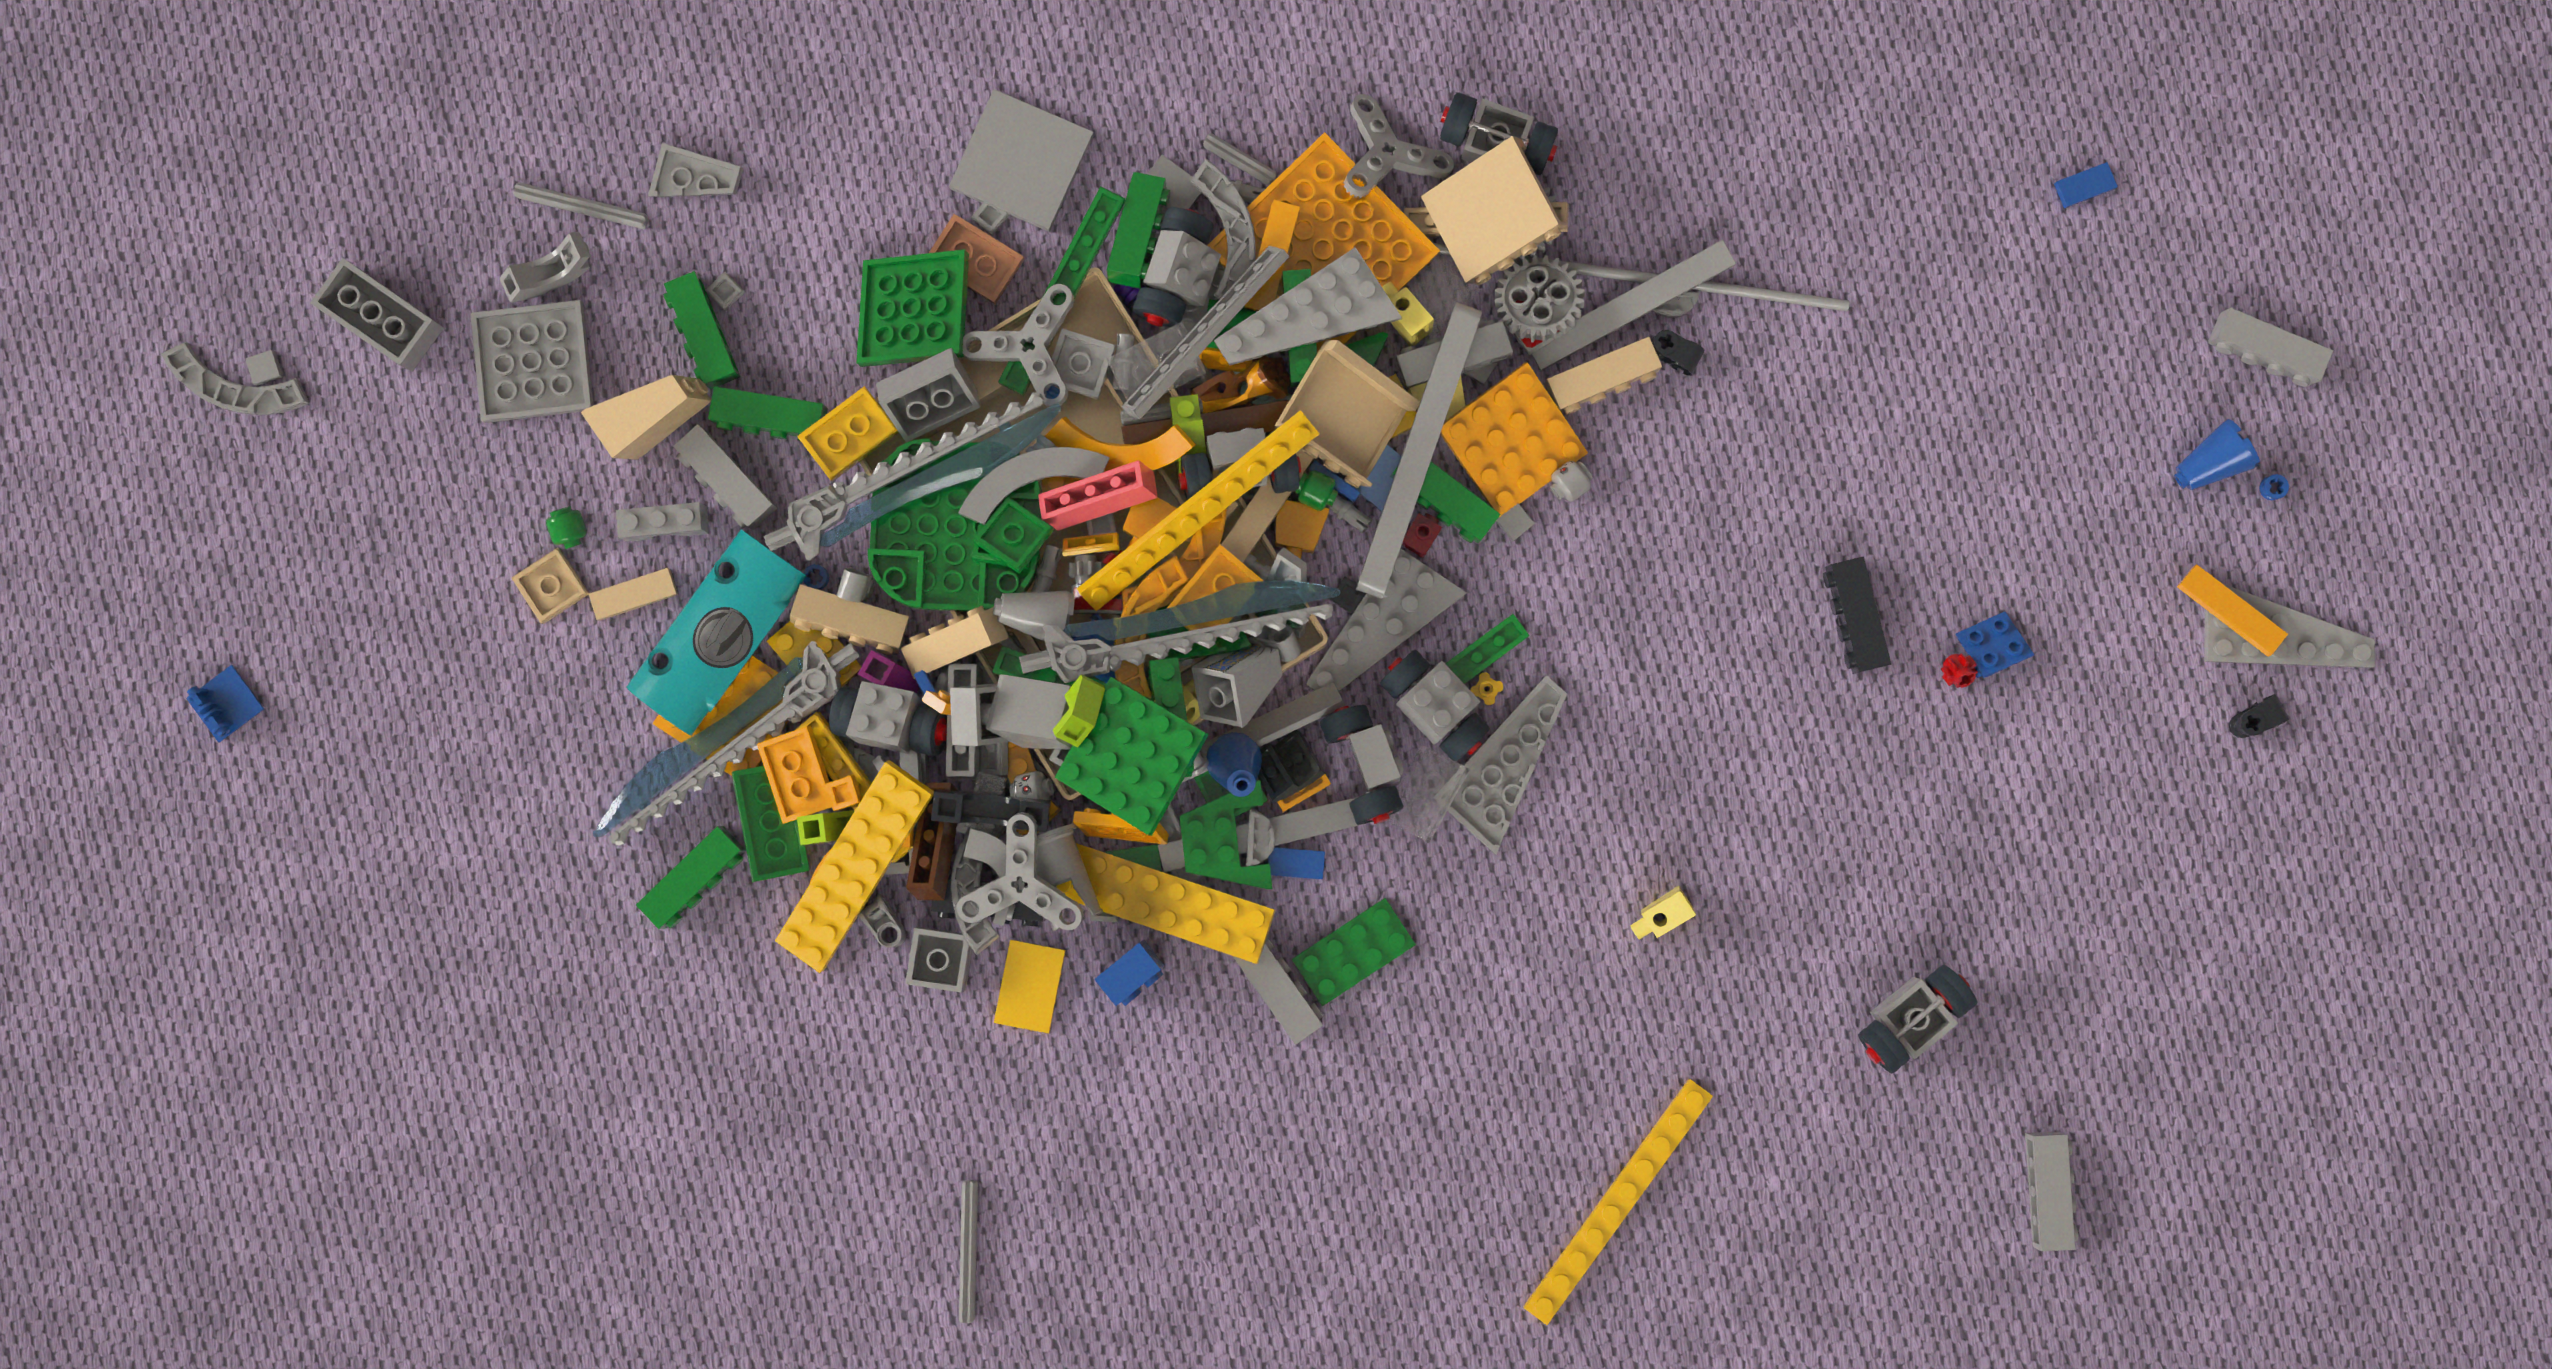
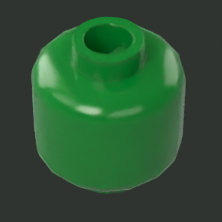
[1295,470,1339,511]
[546,506,587,549]

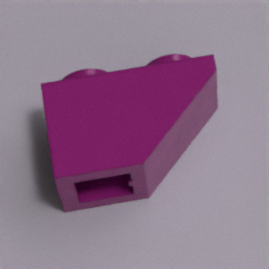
[858,650,920,694]

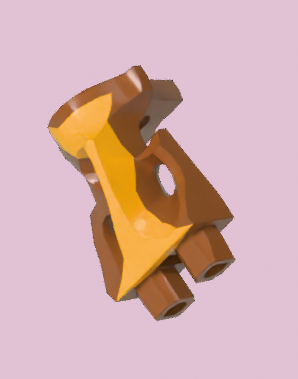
[1191,355,1290,413]

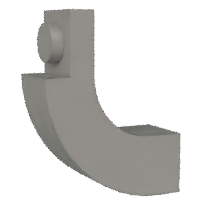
[499,231,590,303]
[963,828,1024,926]

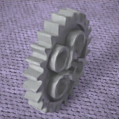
[1495,255,1585,342]

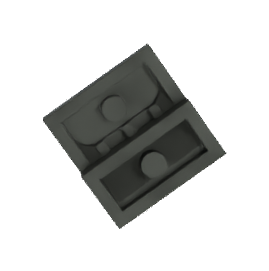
[1258,729,1326,802]

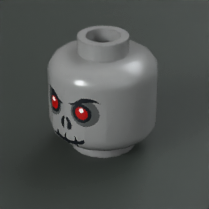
[1550,461,1593,502]
[1010,771,1054,800]

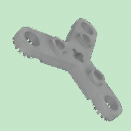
[1344,94,1454,198]
[963,284,1075,408]
[957,812,1084,930]

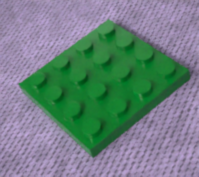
[856,249,969,367]
[1055,677,1209,836]

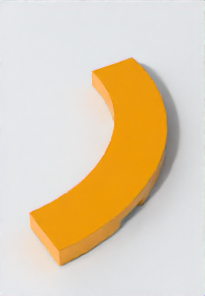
[1045,416,1196,472]
[1122,509,1227,610]
[1114,555,1189,698]

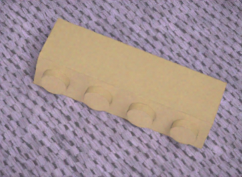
[1545,337,1662,415]
[790,584,909,655]
[901,606,1009,679]

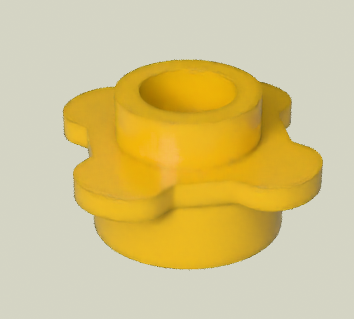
[1470,672,1503,705]

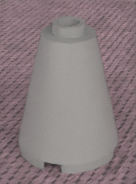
[993,591,1074,641]

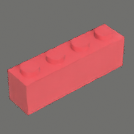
[1038,460,1158,531]

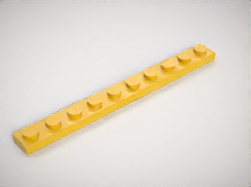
[1077,410,1319,611]
[1523,1079,1713,1325]

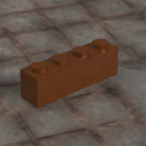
[906,782,958,901]

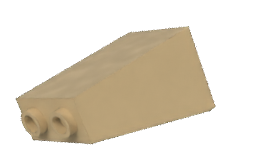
[581,375,711,460]

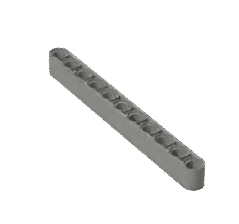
[1356,302,1482,599]

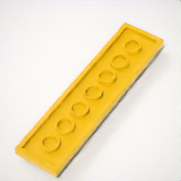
[775,760,934,973]
[1057,843,1276,964]

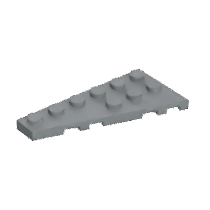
[1214,247,1402,366]
[1305,548,1467,692]
[2204,584,2375,668]
[1434,675,1567,855]

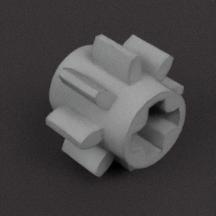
[1069,555,1103,585]

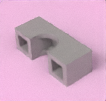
[616,502,709,542]

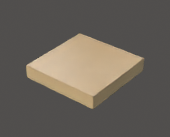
[512,548,589,624]

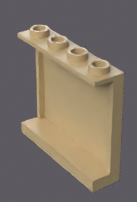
[1421,136,1567,285]
[1275,340,1420,488]

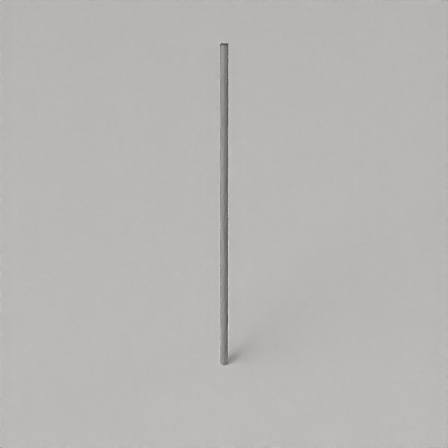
[1433,243,1850,311]

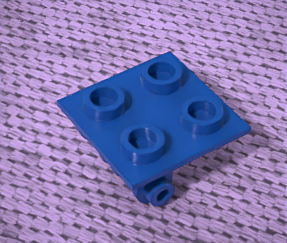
[1955,611,2034,678]
[186,665,265,743]

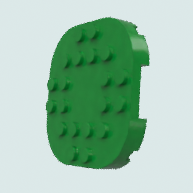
[867,439,1042,611]

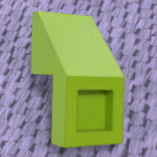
[1053,674,1105,747]

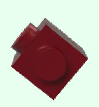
[1402,513,1442,558]

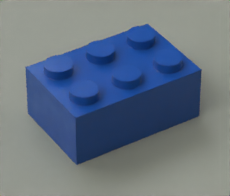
[1094,940,1165,1006]

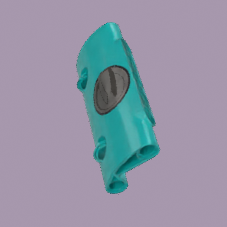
[626,529,807,736]

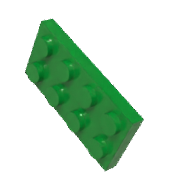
[731,766,810,882]
[1292,898,1416,1006]

